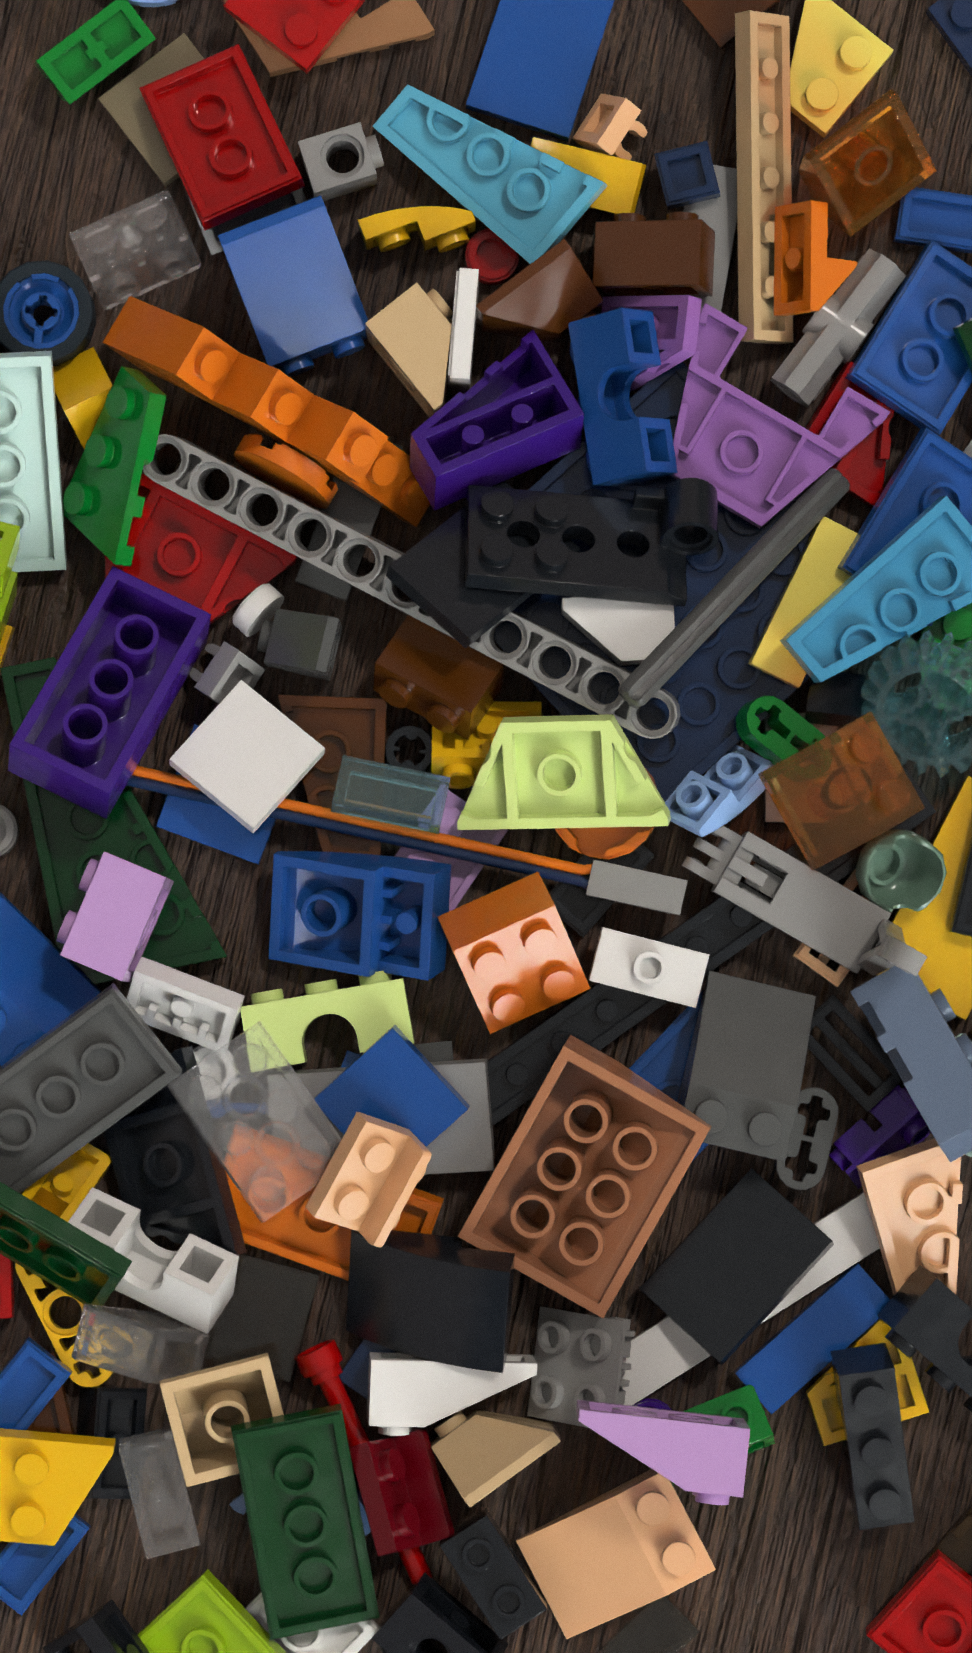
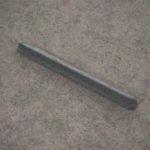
[618,468,850,709]

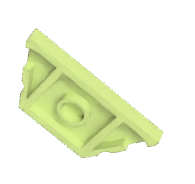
[457,714,671,830]

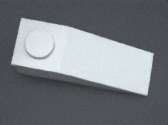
[366,1352,537,1436]

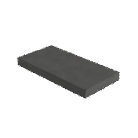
[0,983,182,1193]

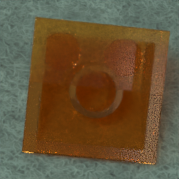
[798,89,937,237]
[758,711,925,870]

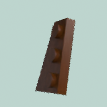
[277,694,387,855]

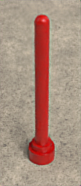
[294,1339,432,1585]

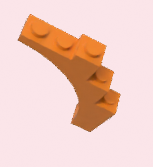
[102,296,430,527]

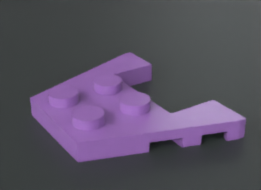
[669,303,890,529]

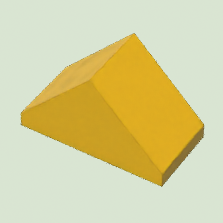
[53,347,113,450]

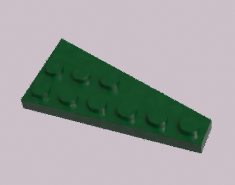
[0,657,228,985]

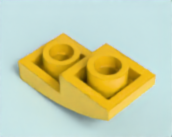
[531,137,646,214]
[358,206,476,253]

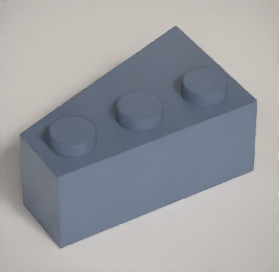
[850,966,972,1162]

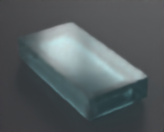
[331,755,451,834]

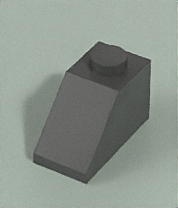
[257,609,343,681]

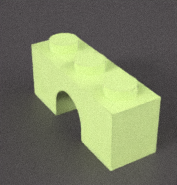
[240,971,415,1072]

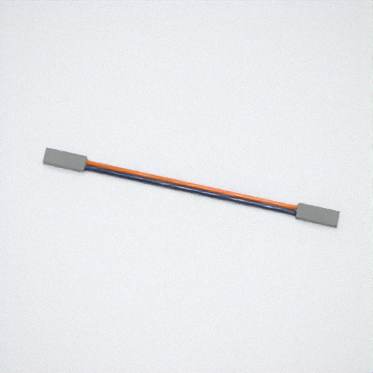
[15,731,688,916]

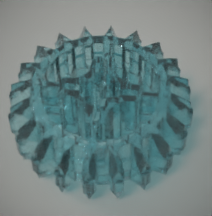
[861,630,972,778]

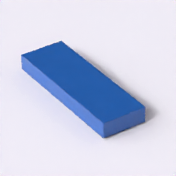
[734,1263,890,1415]

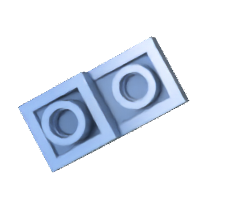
[665,745,778,837]

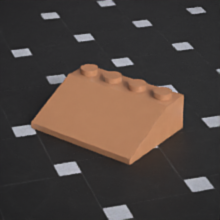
[458,1035,711,1318]

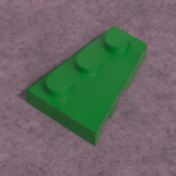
[63,366,167,566]

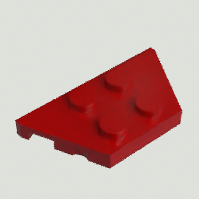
[105,474,298,624]

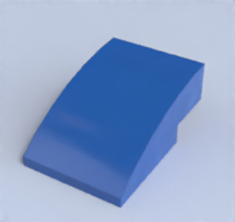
[269,851,452,981]

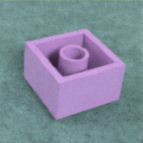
[56,851,174,983]

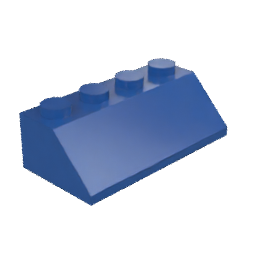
[0,892,102,1066]

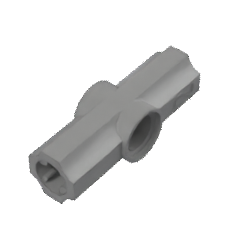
[770,248,906,408]

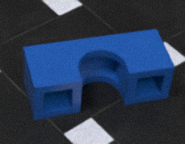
[568,308,678,487]

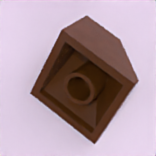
[476,239,603,343]

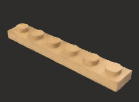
[735,10,793,345]

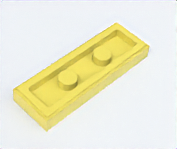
[748,516,858,688]

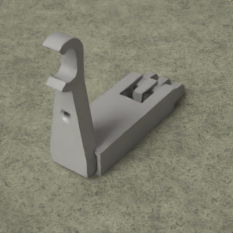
[682,826,927,976]

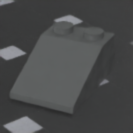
[677,970,816,1162]

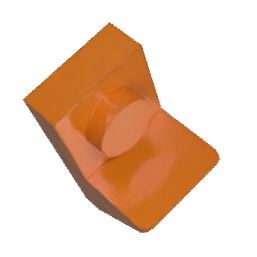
[774,200,857,317]

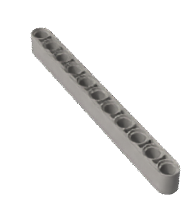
[143,434,681,739]

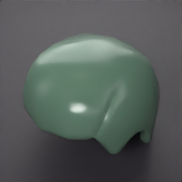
[855,829,947,913]

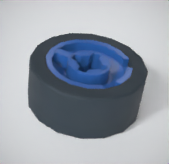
[0,260,96,367]

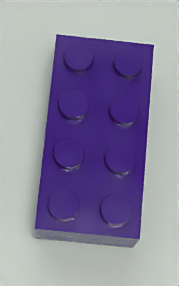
[8,566,211,819]

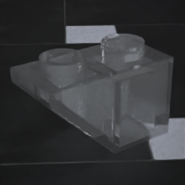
[72,1304,210,1384]

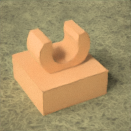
[572,93,648,160]

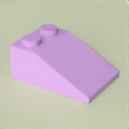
[576,1400,750,1505]

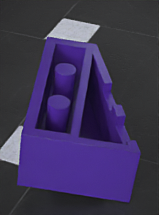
[410,330,584,511]

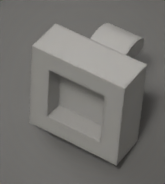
[189,641,265,704]

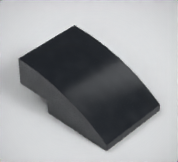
[346,1230,515,1373]

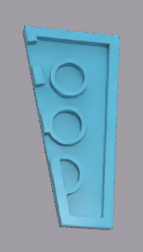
[373,84,608,264]

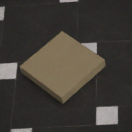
[98,33,204,187]

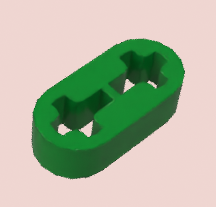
[736,696,833,782]

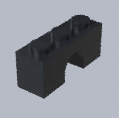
[877,1265,972,1412]
[831,1343,915,1530]

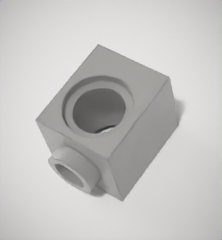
[298,122,384,201]

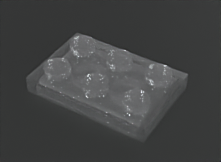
[167,1021,342,1223]

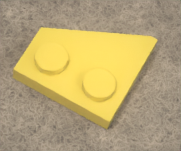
[790,0,893,138]

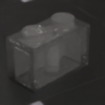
[119,1426,201,1559]

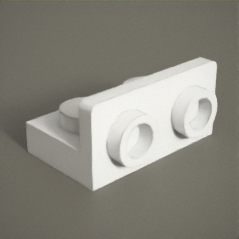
[127,956,245,1054]

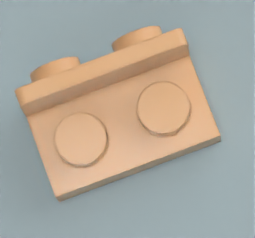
[305,1112,432,1248]

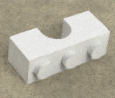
[68,1187,239,1334]

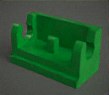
[34,0,156,105]

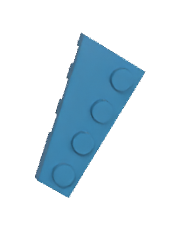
[780,495,972,683]

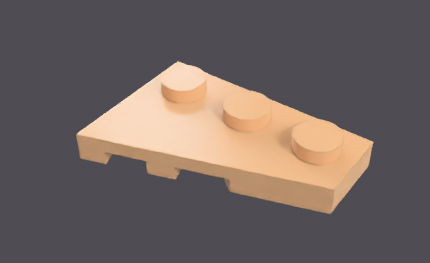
[856,1138,965,1295]

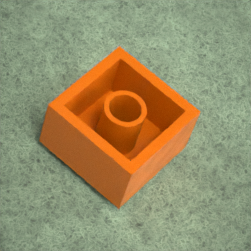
[438,872,591,1034]

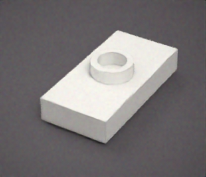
[588,927,709,1008]

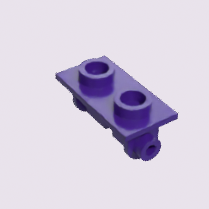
[829,1085,931,1189]

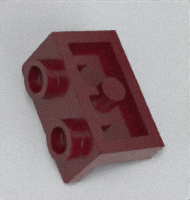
[349,1429,454,1556]

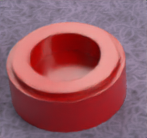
[465,228,519,285]

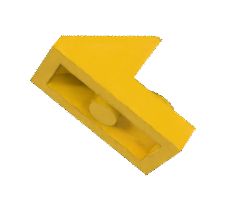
[22,1143,112,1222]

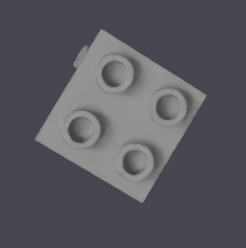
[527,1307,635,1428]

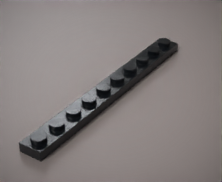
[487,767,936,1125]

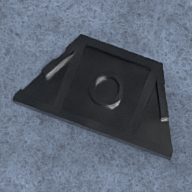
[104,1046,247,1255]

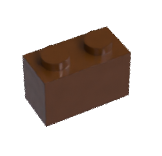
[593,212,715,297]
[373,615,504,740]

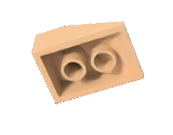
[516,1469,716,1639]

